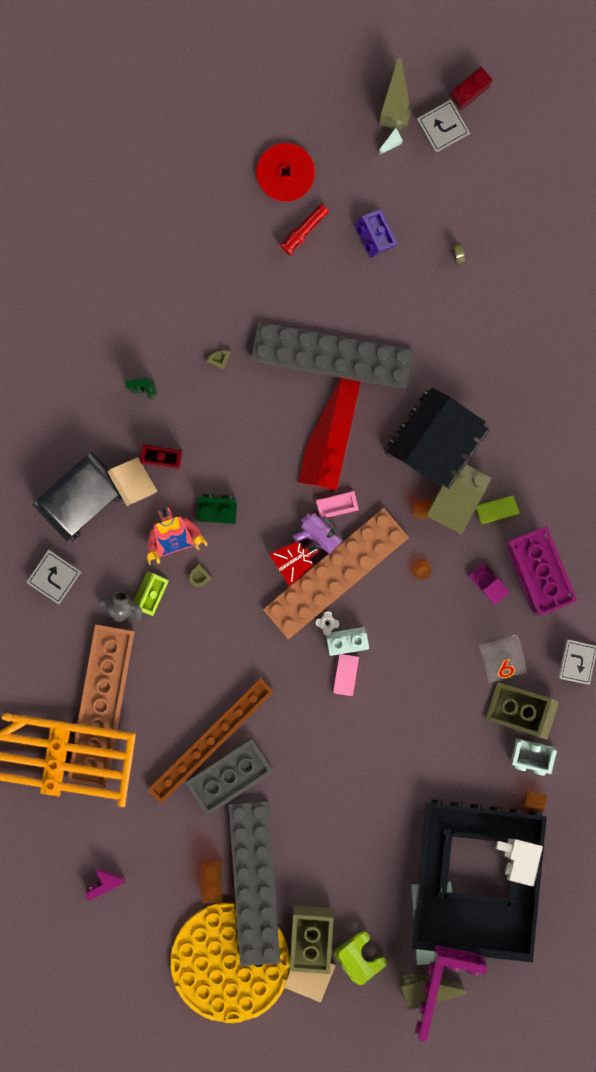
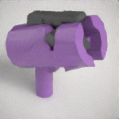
[292,513,343,554]

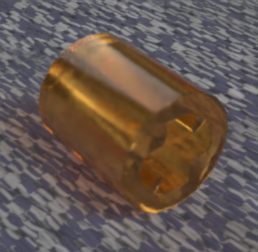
[413,501,433,519]
[523,790,547,812]

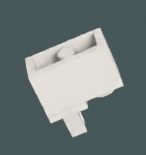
[495,839,543,886]

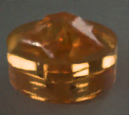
[412,560,432,580]

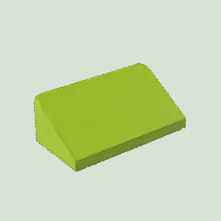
[476,496,520,525]
[133,571,169,616]

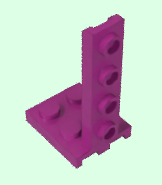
[415,945,487,1042]

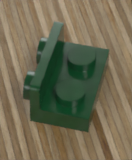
[125,377,157,400]
[196,494,237,524]

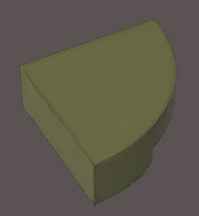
[206,350,231,370]

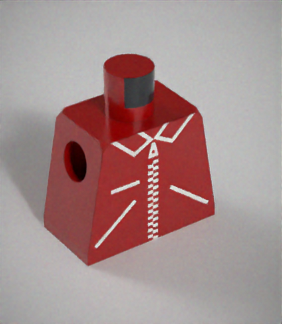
[269,542,319,586]

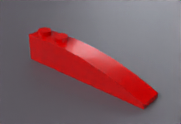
[298,378,361,491]

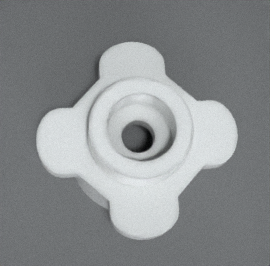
[316,611,339,635]

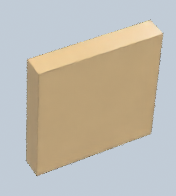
[108,457,157,506]
[284,962,336,1002]

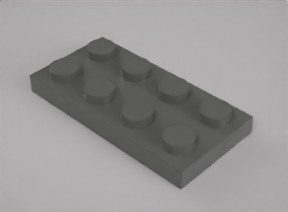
[185,739,274,816]

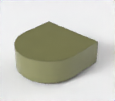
[451,242,465,265]
[189,564,212,587]

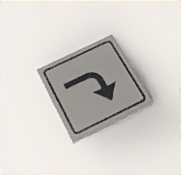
[417,100,470,153]
[26,550,81,605]
[558,639,596,685]

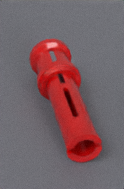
[279,203,329,256]

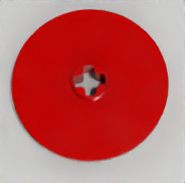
[256,143,315,202]

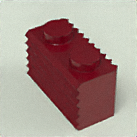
[449,66,492,111]
[140,444,183,470]

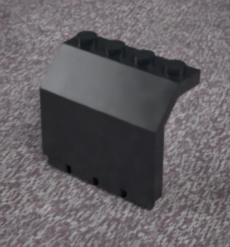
[385,388,490,489]

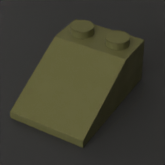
[379,58,411,132]
[427,465,491,535]
[486,682,559,740]
[290,905,334,974]
[399,972,466,1010]

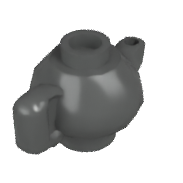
[98,591,142,622]

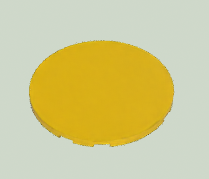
[170,902,290,1023]

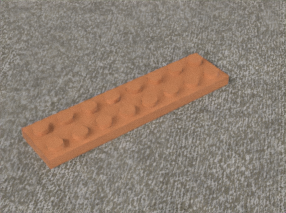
[263,508,409,640]
[67,624,135,788]

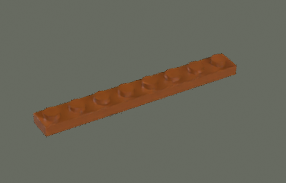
[147,678,274,804]

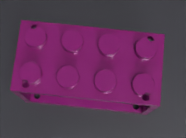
[504,526,577,616]

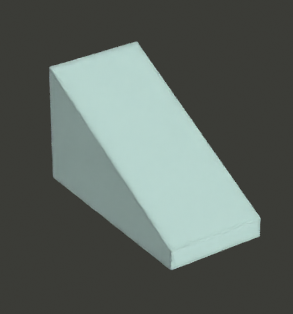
[379,128,403,154]

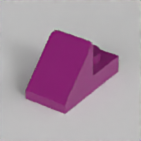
[468,563,509,606]
[85,868,126,901]

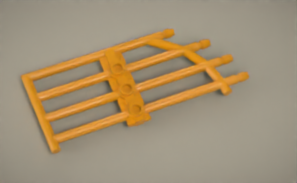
[0,713,136,807]

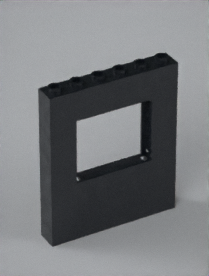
[411,799,547,963]

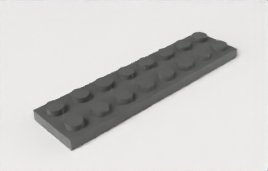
[251,322,413,390]
[229,801,280,966]

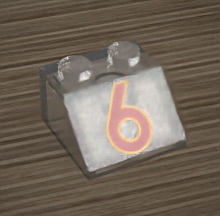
[478,635,526,683]

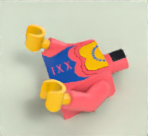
[147,508,207,565]

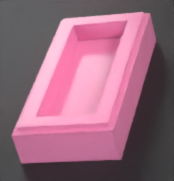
[316,491,359,519]
[333,654,359,696]

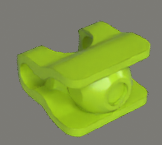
[334,931,387,985]

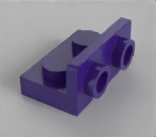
[354,209,398,258]

